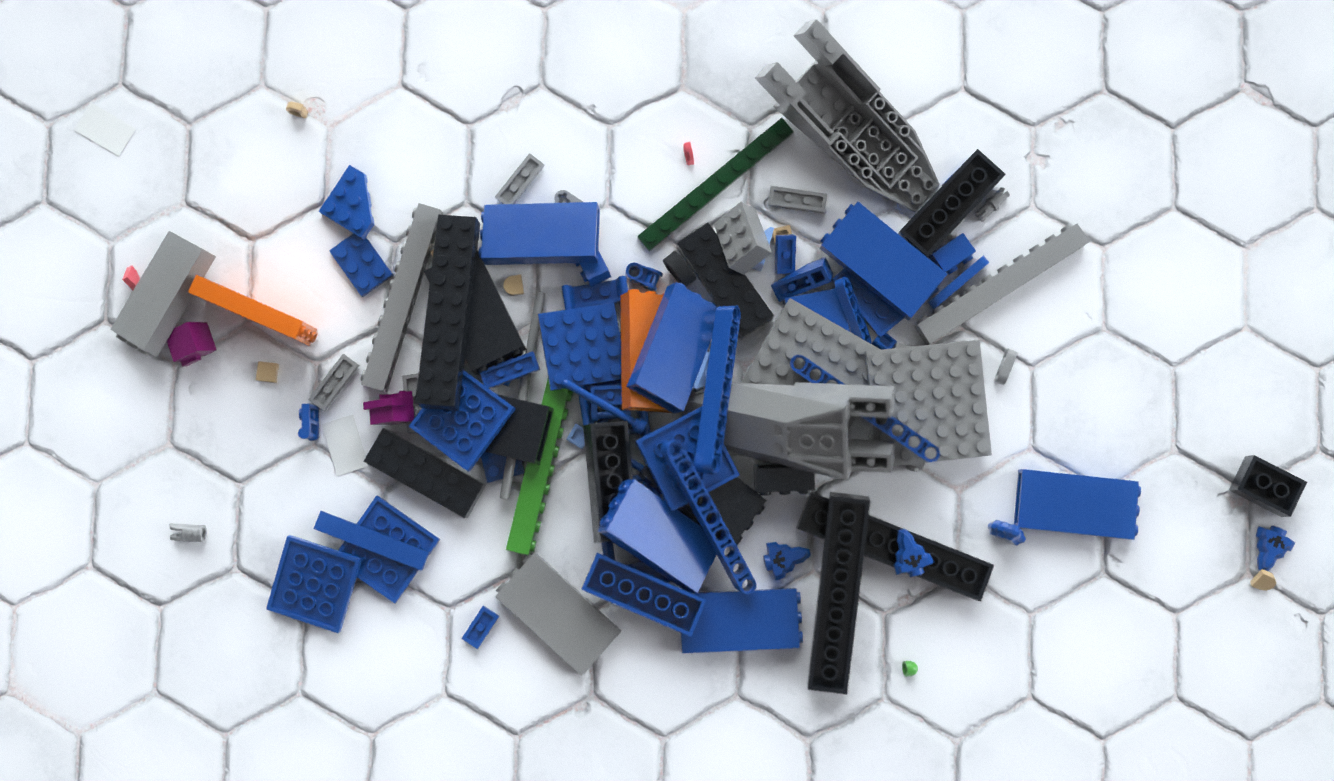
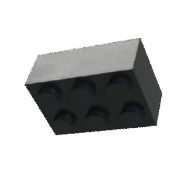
[1229,455,1307,517]
[753,464,815,496]

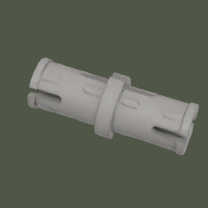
[974,187,1010,222]

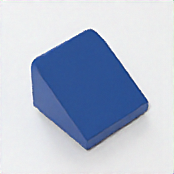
[871,333,897,350]

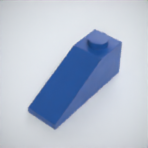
[771,257,833,302]

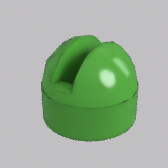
[902,661,918,677]

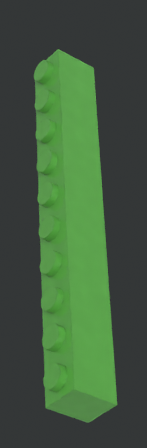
[506,379,573,555]

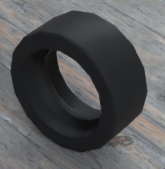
[663,251,696,287]

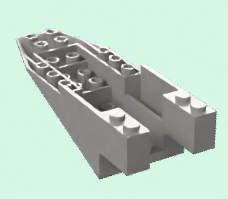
[755,19,940,212]
[681,382,895,481]

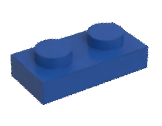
[775,234,796,274]
[461,605,500,649]

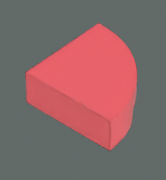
[683,142,694,166]
[122,265,140,290]

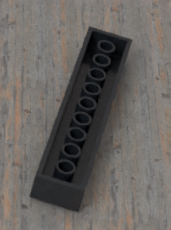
[415,214,481,411]
[796,492,994,602]
[807,492,871,695]

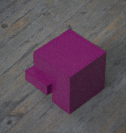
[167,322,217,367]
[363,391,414,425]

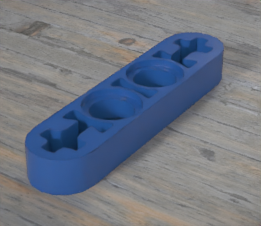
[927,255,990,310]
[835,277,871,344]

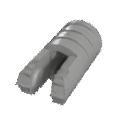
[169,523,207,543]

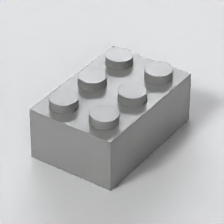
[714,202,772,275]

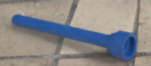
[562,380,648,435]

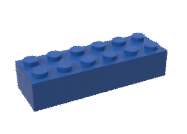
[581,553,707,637]

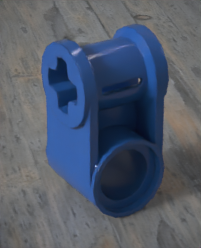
[625,262,663,292]

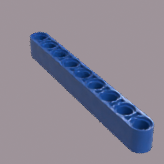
[694,305,741,473]
[790,355,940,462]
[661,440,757,595]

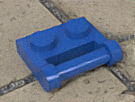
[590,385,631,422]
[298,404,319,441]

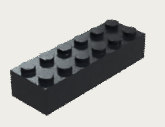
[898,149,1006,258]
[677,222,774,340]
[583,421,633,543]
[363,428,486,518]

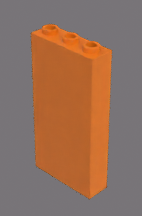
[188,274,317,346]
[621,289,672,413]

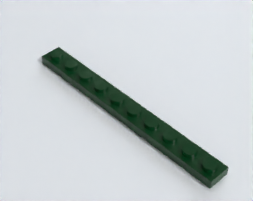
[637,118,794,252]

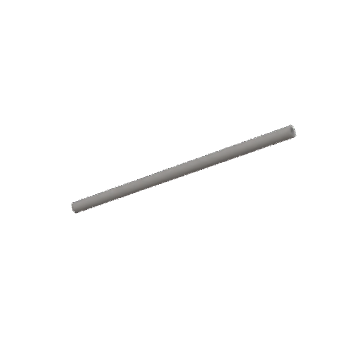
[499,292,546,500]

